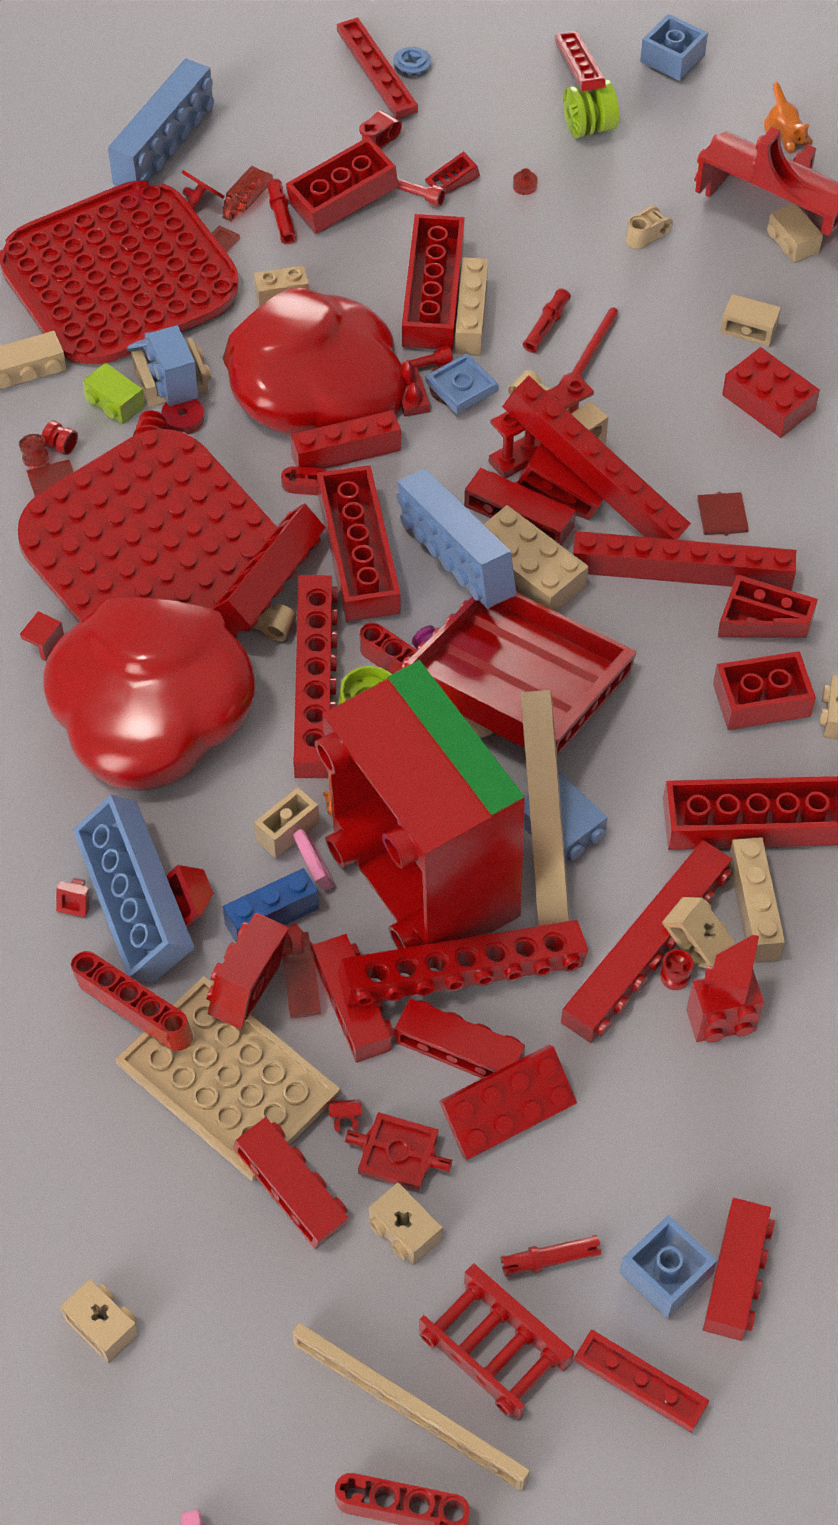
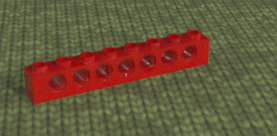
[293,575,338,778]
[338,920,589,1006]

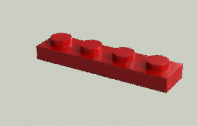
[574,1329,710,1433]

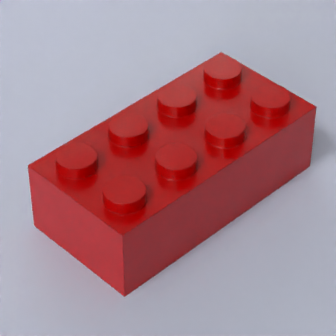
[286,136,399,234]

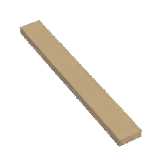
[521,690,570,926]
[292,1323,530,1491]

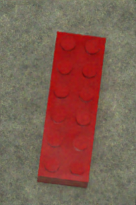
[402,214,465,350]
[317,465,401,622]
[663,776,838,850]

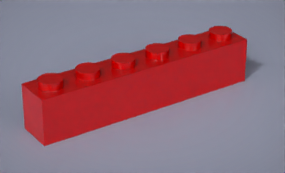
[212,503,326,635]

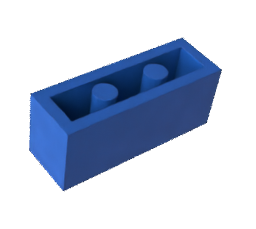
[223,868,319,942]

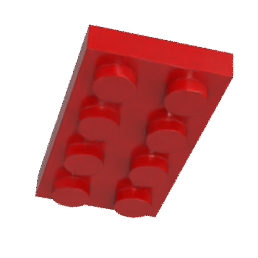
[439,1044,577,1160]

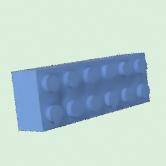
[108,58,214,186]
[397,468,516,609]
[73,795,195,983]

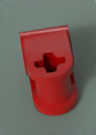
[359,110,402,149]

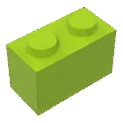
[83,362,145,424]

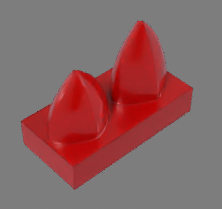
[400,360,430,417]

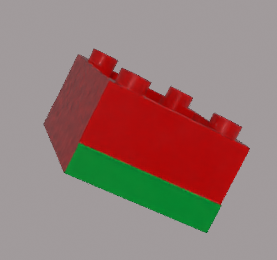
[315,660,525,949]

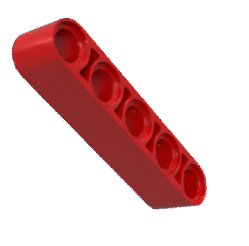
[359,622,417,670]
[70,951,193,1051]

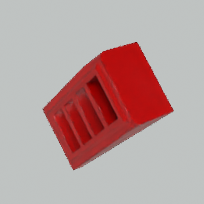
[425,151,480,194]

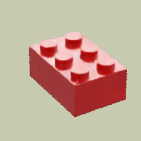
[722,347,820,438]
[713,651,816,730]
[206,912,289,1029]

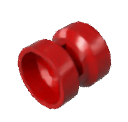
[41,420,78,455]
[660,949,694,990]

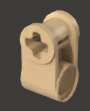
[625,205,673,249]

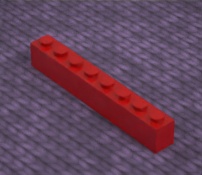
[502,375,691,540]
[573,531,797,591]
[561,840,733,1043]

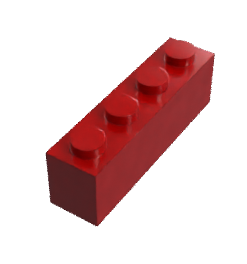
[291,410,401,469]
[464,467,576,546]
[312,933,395,1063]
[394,998,525,1078]
[233,1117,349,1249]
[702,1197,775,1341]

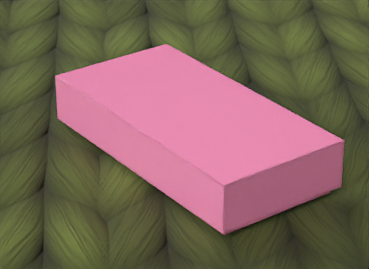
[292,829,335,892]

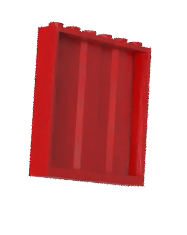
[401,592,637,756]

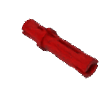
[266,178,296,244]
[523,288,571,353]
[500,1235,601,1277]

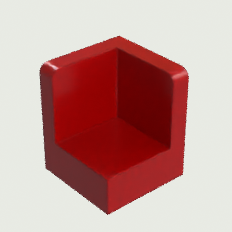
[20,611,64,661]

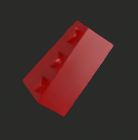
[517,443,603,520]
[718,575,818,638]

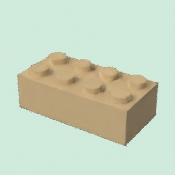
[483,505,588,612]

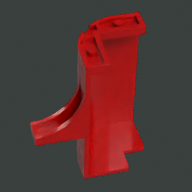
[694,127,838,236]

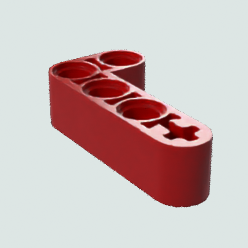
[335,1473,470,1525]

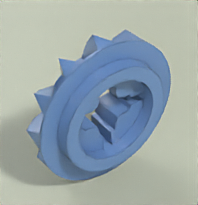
[393,47,431,77]

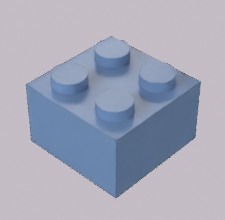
[640,14,708,81]
[145,325,199,407]
[619,1215,717,1319]

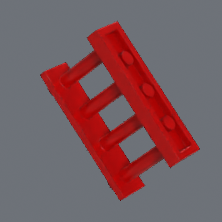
[488,375,594,478]
[419,1263,575,1421]

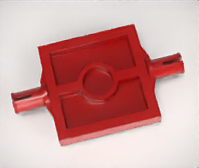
[344,1112,453,1192]

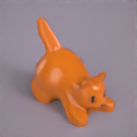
[764,82,813,153]

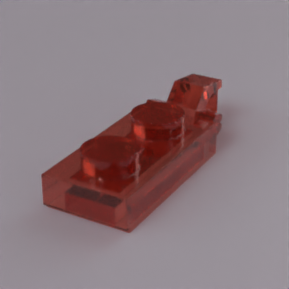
[222,165,273,222]

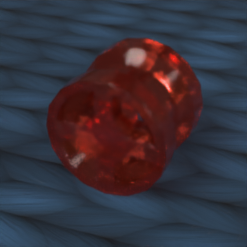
[19,434,49,467]

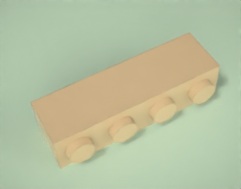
[455,257,488,356]
[0,331,67,389]
[729,837,785,962]

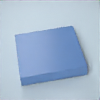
[425,353,499,414]

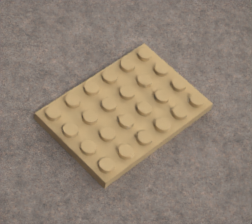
[115,976,341,1182]

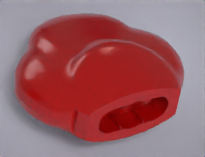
[223,287,405,434]
[43,598,255,791]

